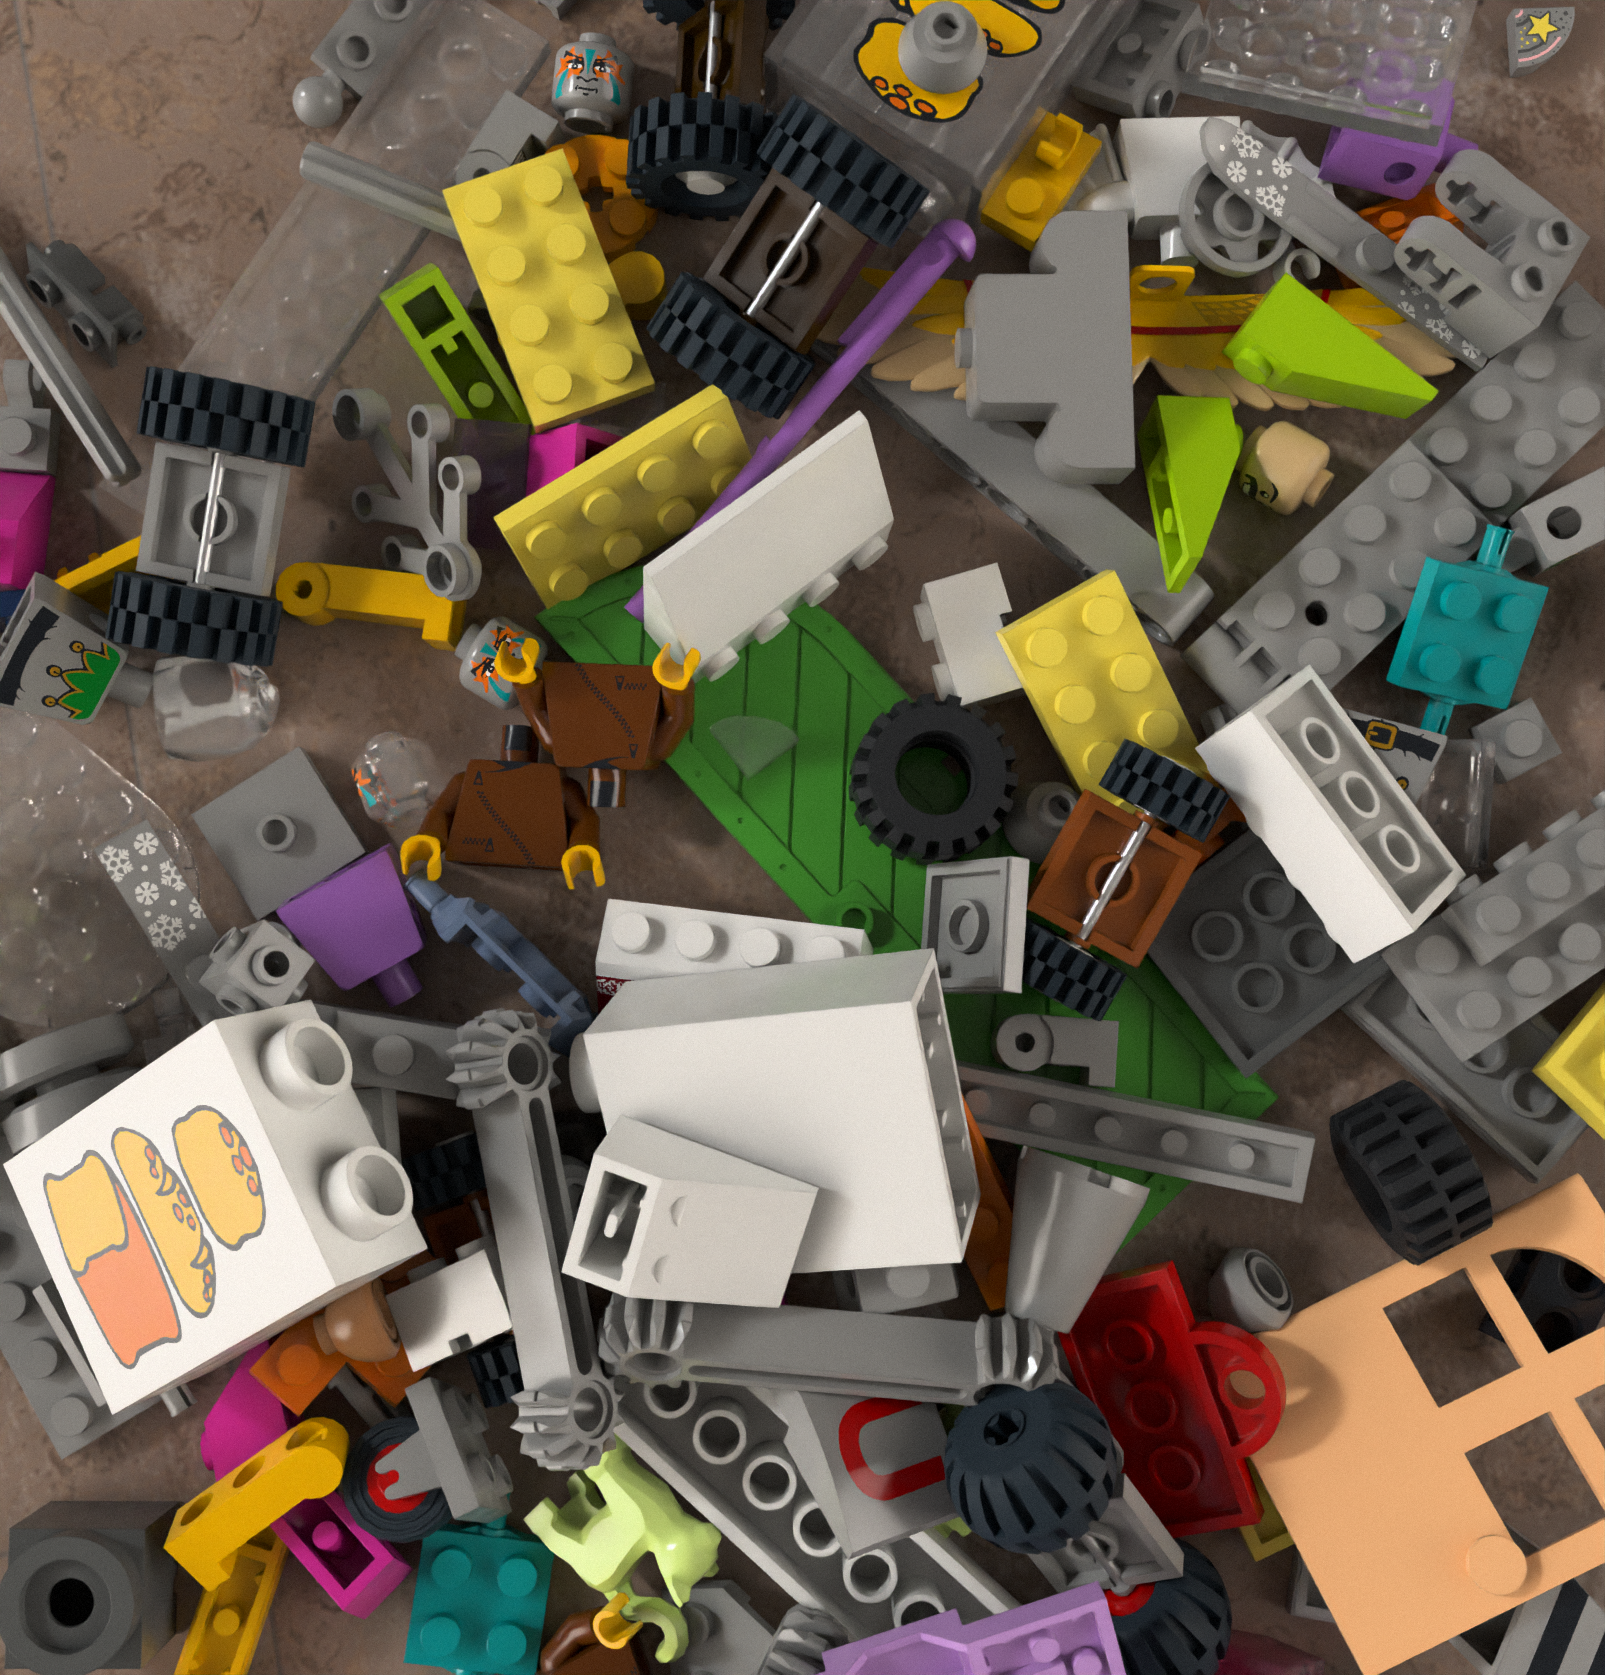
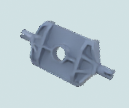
[403,868,598,1058]

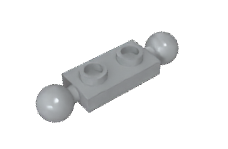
[293,0,437,128]

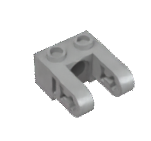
[1394,149,1590,358]

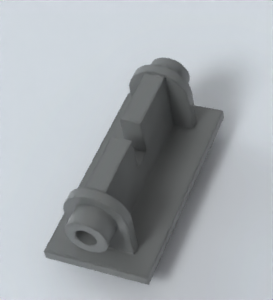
[26,240,147,368]

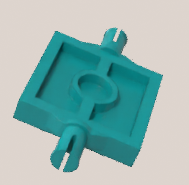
[1386,524,1549,735]
[403,1492,554,1675]

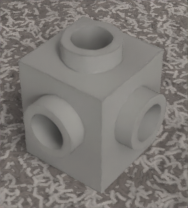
[198,920,316,1015]

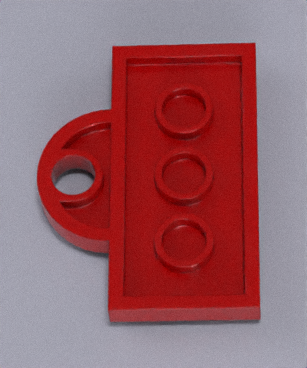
[1057,1260,1286,1538]

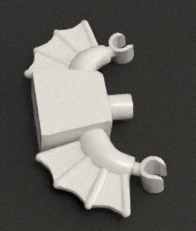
[1060,116,1336,282]

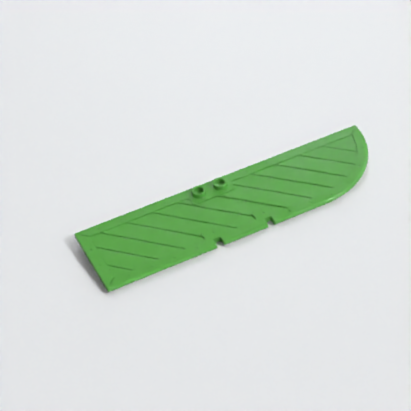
[534,565,1279,1255]

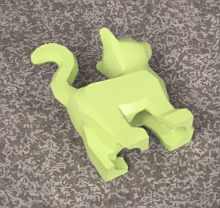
[523,1434,722,1663]

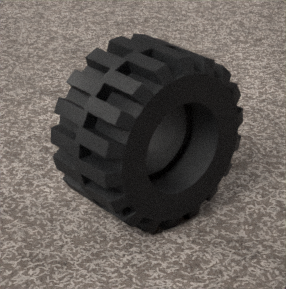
[848,693,1019,865]
[1329,1080,1493,1266]

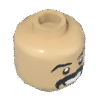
[1234,421,1334,516]

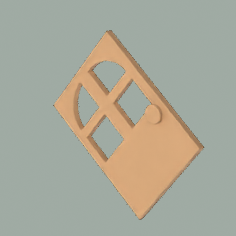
[1230,1173,1605,1675]

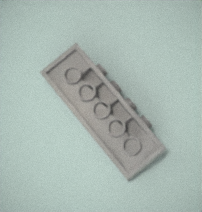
[1380,790,1605,1063]

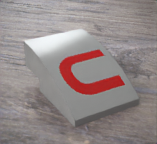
[769,1313,960,1560]

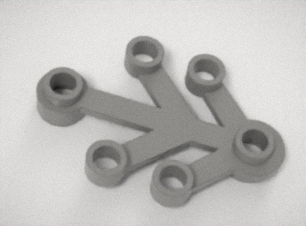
[332,388,482,601]

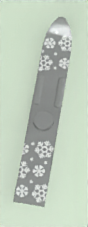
[1199,117,1488,372]
[93,819,236,1027]

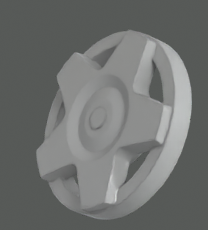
[1179,162,1292,278]

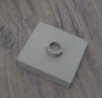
[191,746,370,921]
[921,856,1030,994]

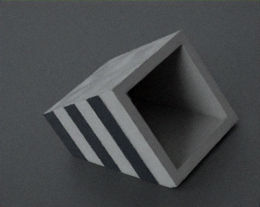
[1448,1521,1605,1675]

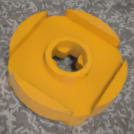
[545,135,659,263]

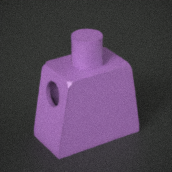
[1318,50,1478,200]
[276,842,428,1007]

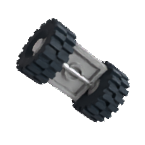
[105,366,315,667]

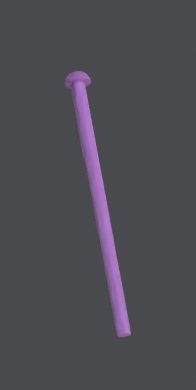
[624,218,976,623]

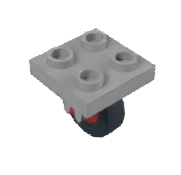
[342,1377,513,1543]

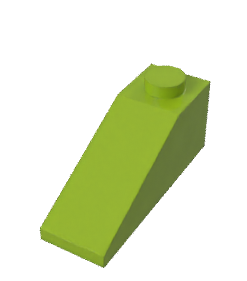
[378,262,542,466]
[1222,272,1438,419]
[1137,395,1243,593]

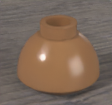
[313,1277,401,1362]

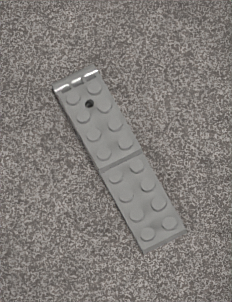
[1180,280,1605,715]

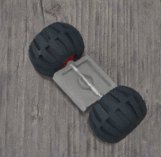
[944,1379,1232,1675]

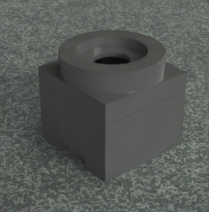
[0,1501,180,1675]

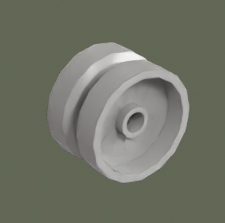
[0,1014,143,1156]

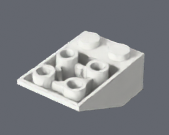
[561,1115,819,1308]

